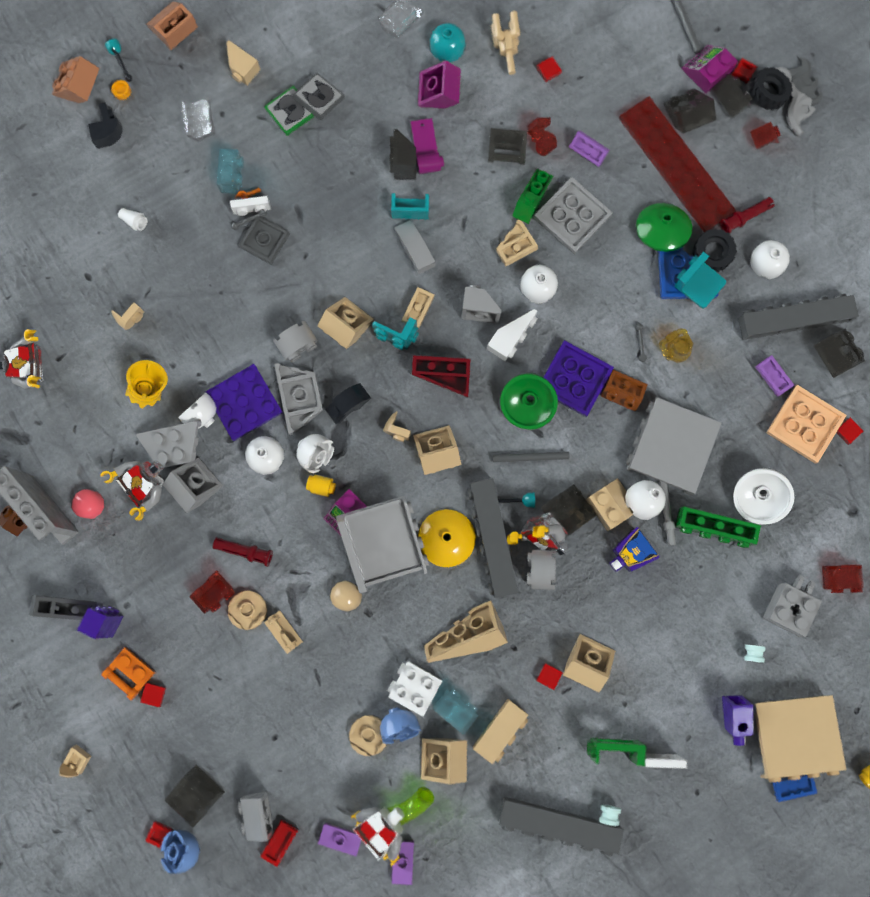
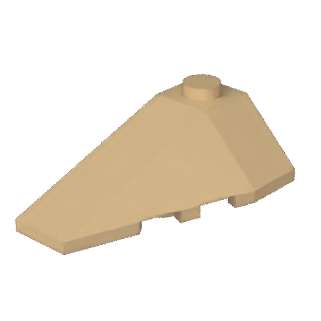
[424,600,508,663]

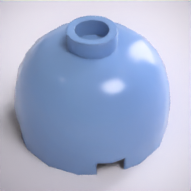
[380,707,421,744]
[161,830,200,874]

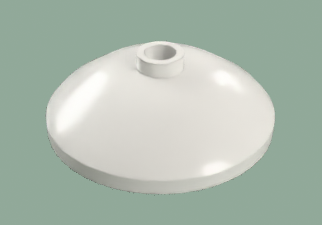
[733,468,794,525]

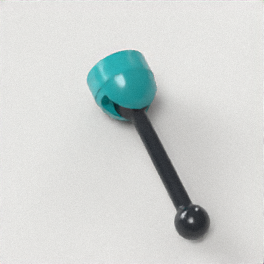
[105,39,132,82]
[498,492,535,508]

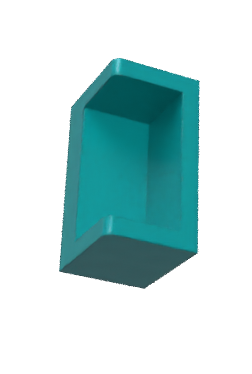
[391,193,429,220]

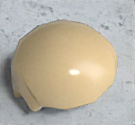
[330,581,362,612]

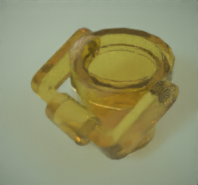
[659,328,693,362]

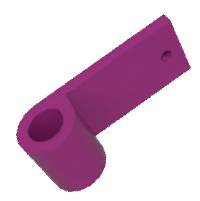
[411,118,444,174]

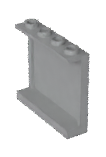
[626,397,722,496]
[0,466,79,545]
[336,496,429,593]

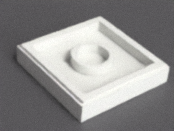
[645,753,687,768]

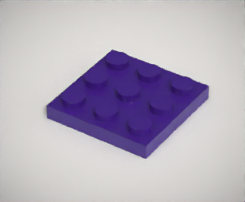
[544,340,614,417]
[205,364,283,441]

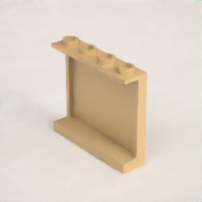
[752,695,846,782]

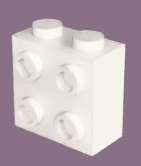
[387,661,442,716]

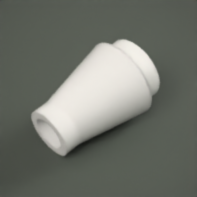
[118,208,147,231]

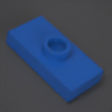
[772,775,817,802]

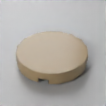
[228,591,267,630]
[349,715,386,756]

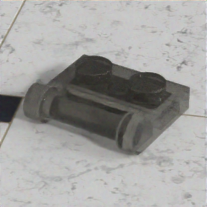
[488,128,527,165]

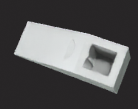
[487,309,538,361]

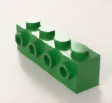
[675,507,761,548]

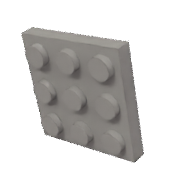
[534,177,613,254]

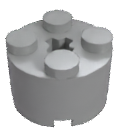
[273,321,318,363]
[527,550,556,590]

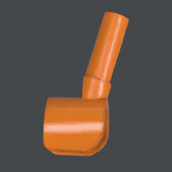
[235,188,261,199]

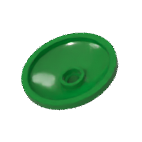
[636,203,692,252]
[500,373,558,430]

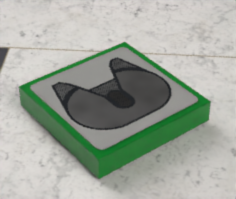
[264,86,315,136]

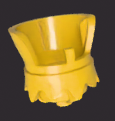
[125,360,168,409]

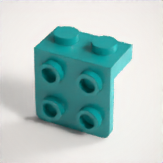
[674,252,726,309]
[372,317,419,350]

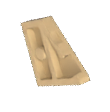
[496,219,538,266]

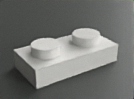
[230,196,271,216]

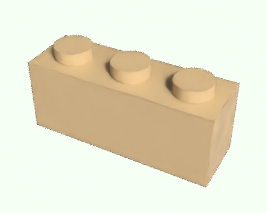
[473,699,528,764]

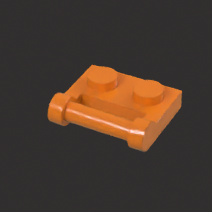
[101,647,156,701]

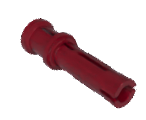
[720,197,775,234]
[212,537,273,567]

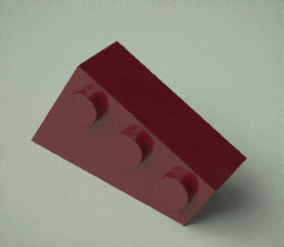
[412,355,471,398]

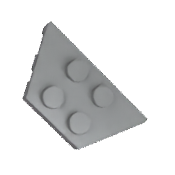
[274,363,323,435]
[136,420,201,468]

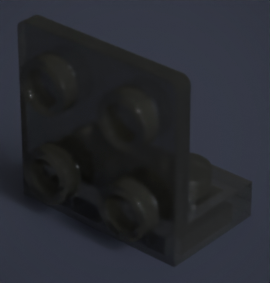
[165,765,225,827]

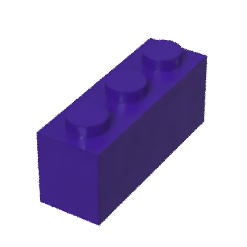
[77,606,124,639]

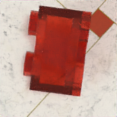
[822,565,864,593]
[189,570,235,614]

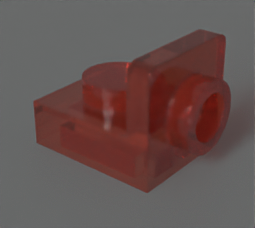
[750,122,781,150]

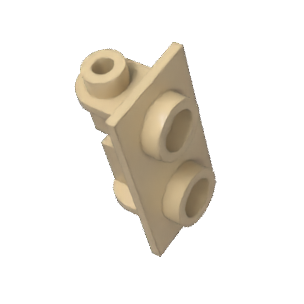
[264,611,303,654]

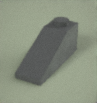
[29,595,97,620]

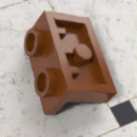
[601,370,648,411]

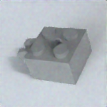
[763,575,822,637]

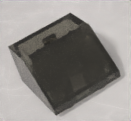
[664,89,717,134]
[390,129,416,180]
[814,329,865,378]
[540,484,596,538]

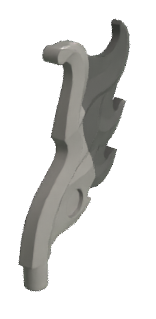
[775,57,823,137]

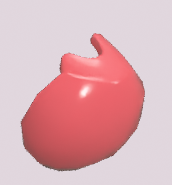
[71,489,104,519]

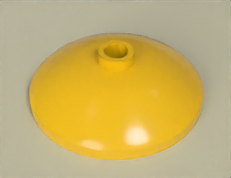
[418,509,476,567]

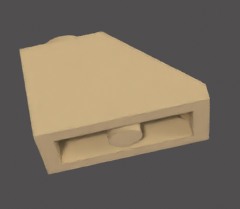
[227,40,260,85]

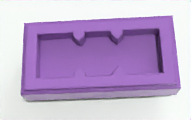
[569,130,610,167]
[755,355,794,397]
[318,823,361,856]
[392,840,414,885]

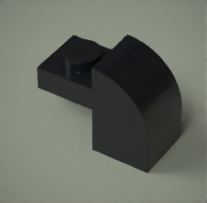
[88,102,123,149]
[325,383,371,424]

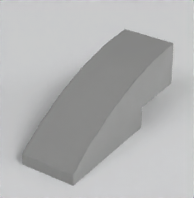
[394,220,435,274]

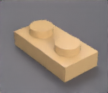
[402,287,435,330]

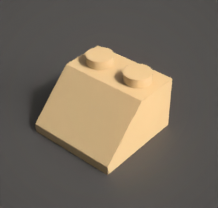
[318,297,374,349]
[413,425,462,475]
[586,478,633,531]
[563,634,615,692]
[421,738,467,784]

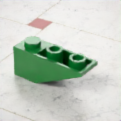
[512,169,553,224]

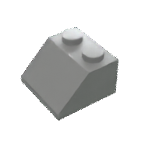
[461,285,501,324]
[162,457,223,513]
[238,791,274,841]

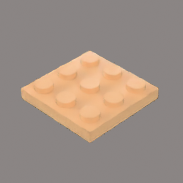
[766,385,846,464]

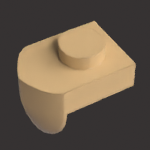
[112,303,144,330]
[383,412,411,442]
[59,744,91,778]

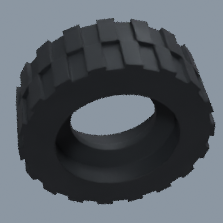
[749,67,793,111]
[692,229,737,272]

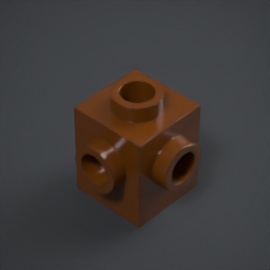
[0,505,28,537]

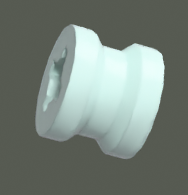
[744,644,766,663]
[599,805,621,826]

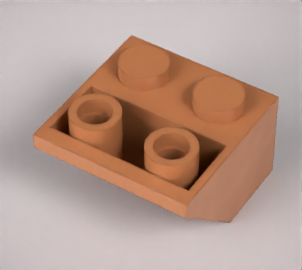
[146,1,198,50]
[52,56,100,103]

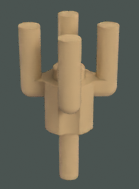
[491,11,520,75]

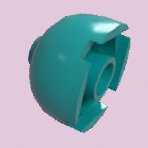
[430,23,466,62]

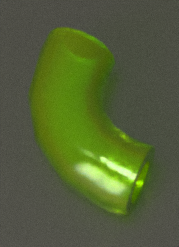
[387,787,434,825]

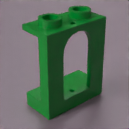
[587,738,646,766]

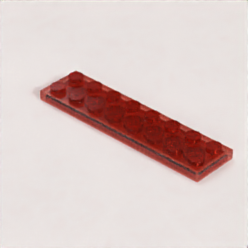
[619,96,736,233]

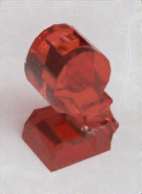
[527,117,557,156]

